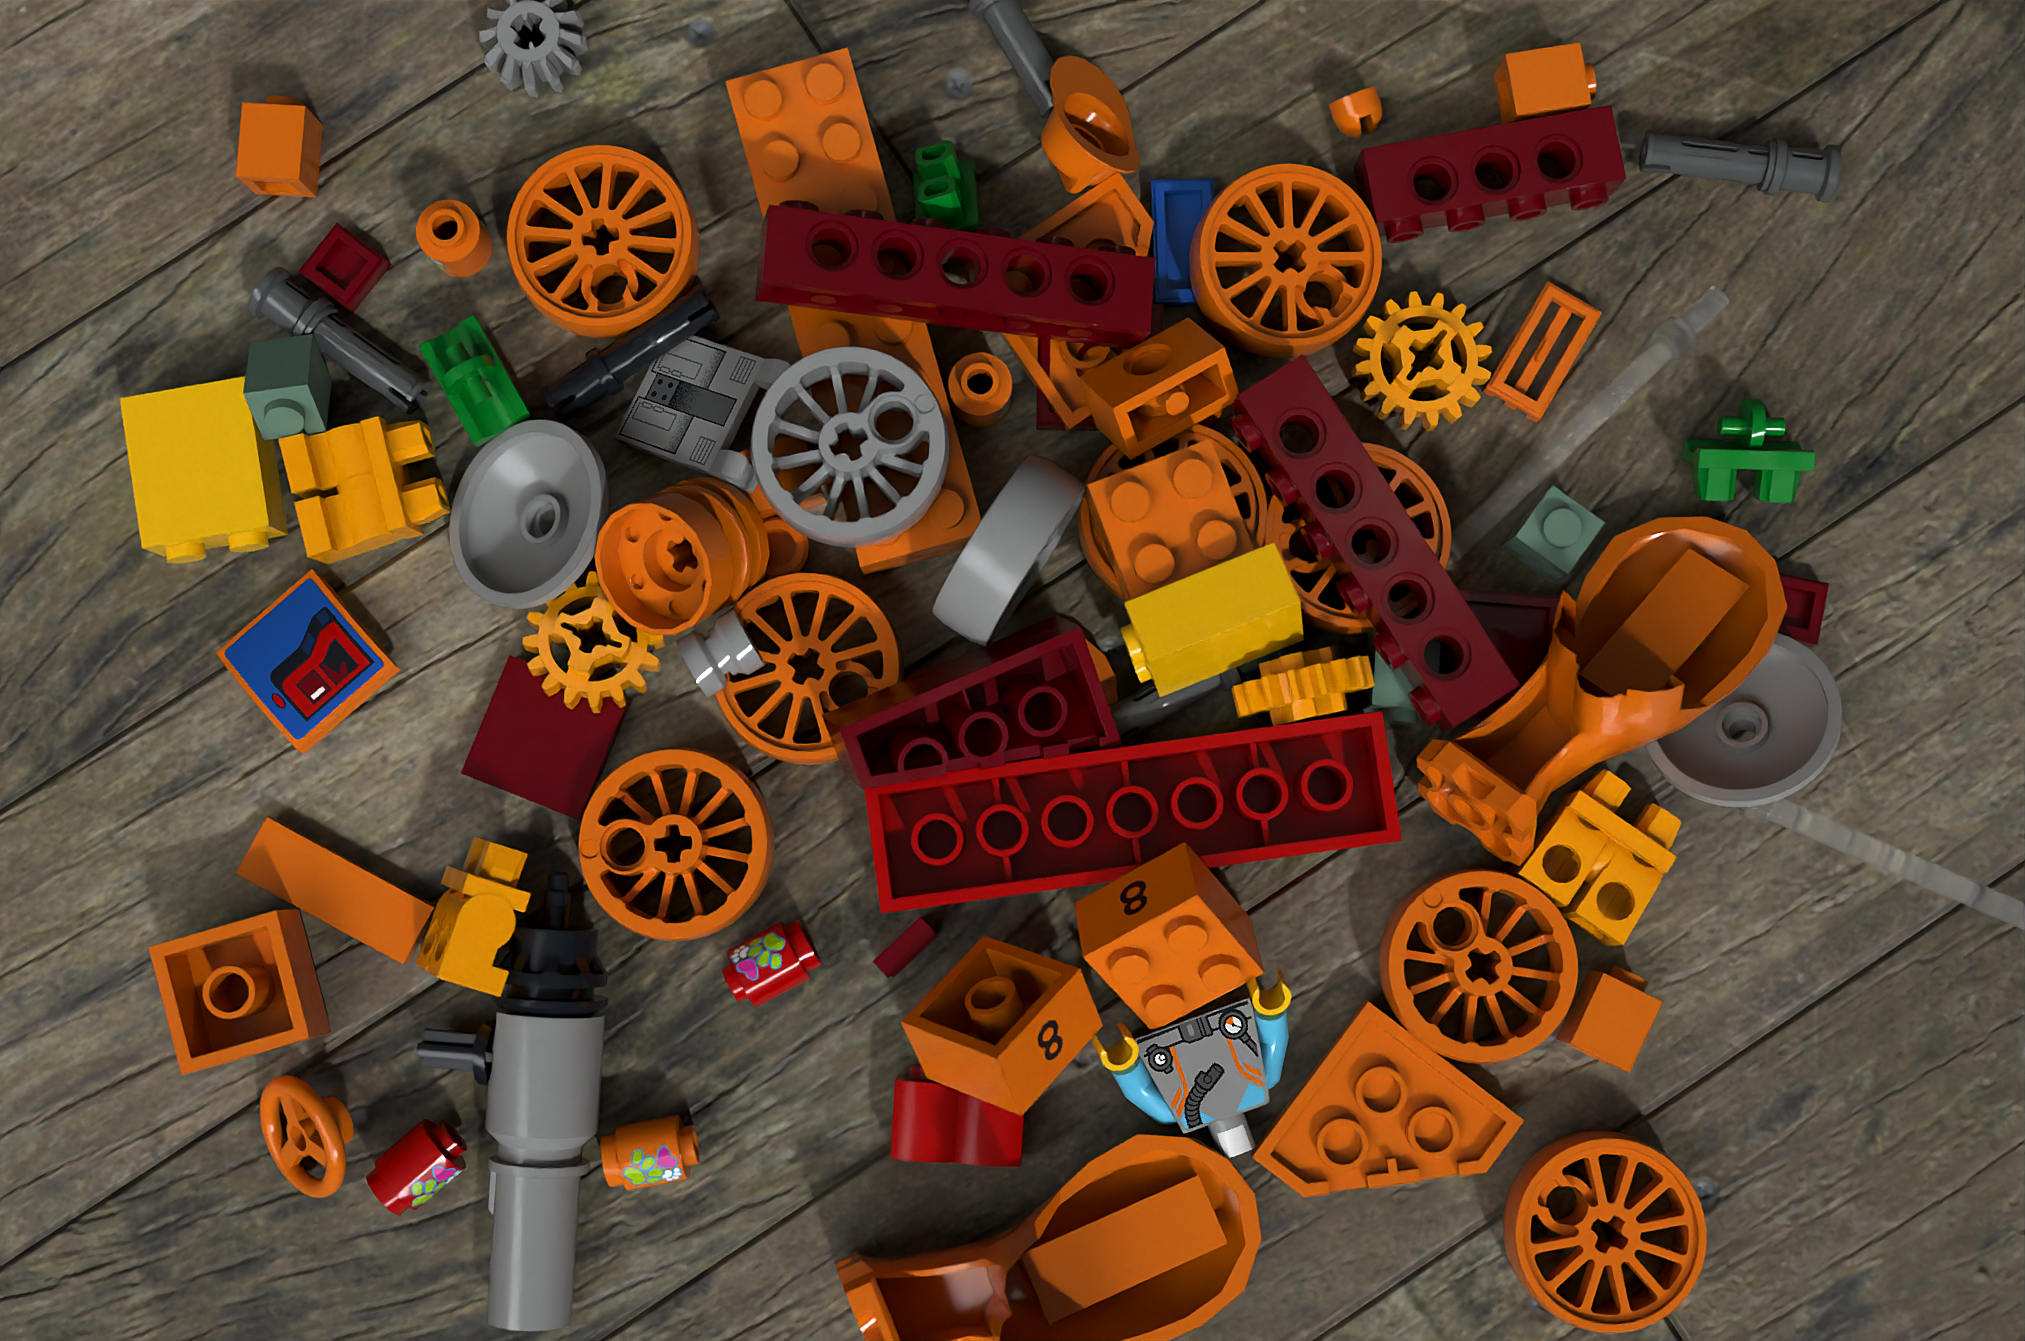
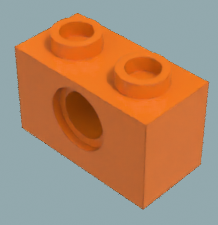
[1079,317,1239,460]

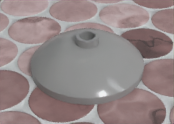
[449,420,609,609]
[1645,633,1843,807]

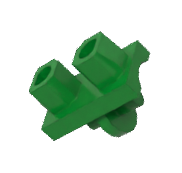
[913,140,983,232]
[418,314,533,447]
[1682,398,1816,503]

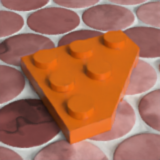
[962,172,1154,434]
[1249,1000,1525,1197]

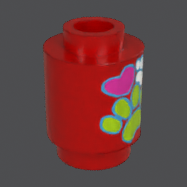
[721,920,823,1008]
[366,1119,467,1215]

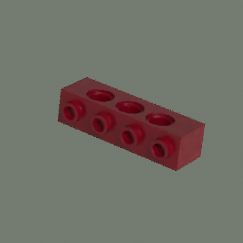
[1354,105,1626,243]

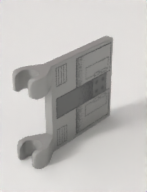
[614,335,798,493]

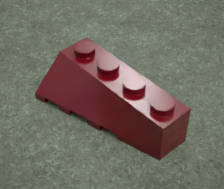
[822,615,1123,790]

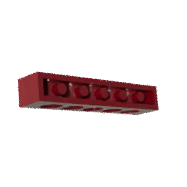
[755,200,1155,350]
[1230,354,1520,732]

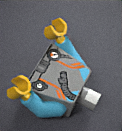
[1091,969,1291,1158]

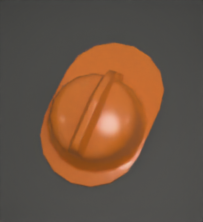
[1040,55,1141,194]

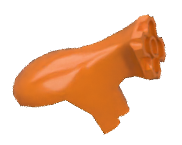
[1417,516,1787,867]
[834,1133,1262,1341]

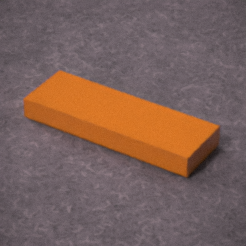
[235,817,436,964]

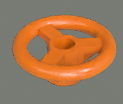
[259,1075,354,1198]

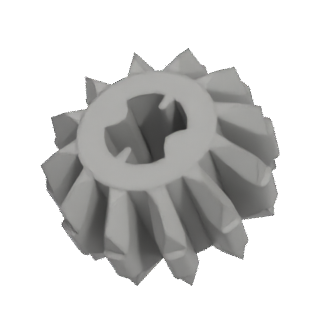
[479,0,589,98]

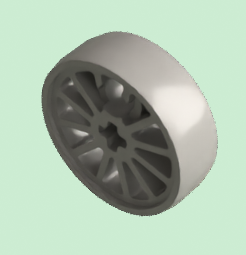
[751,347,950,547]
[932,453,1087,647]

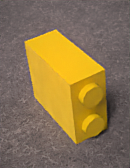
[120,376,288,564]
[1119,542,1304,697]

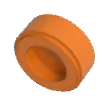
[762,517,810,580]

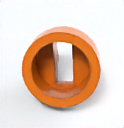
[1328,86,1383,139]

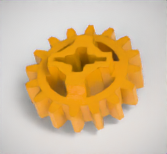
[1351,291,1492,432]
[523,571,665,713]
[1231,646,1375,726]

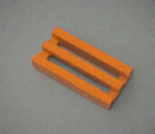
[1482,281,1602,423]

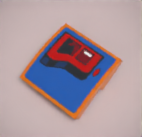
[216,569,401,754]

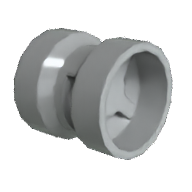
[676,609,765,697]

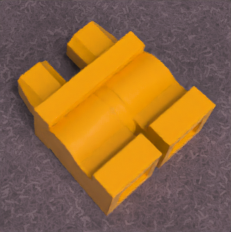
[278,416,451,564]
[1507,769,1682,946]
[416,837,531,997]

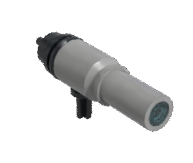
[417,872,608,1331]

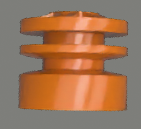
[594,477,770,635]

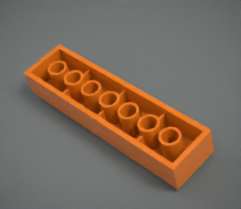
[725,47,982,577]

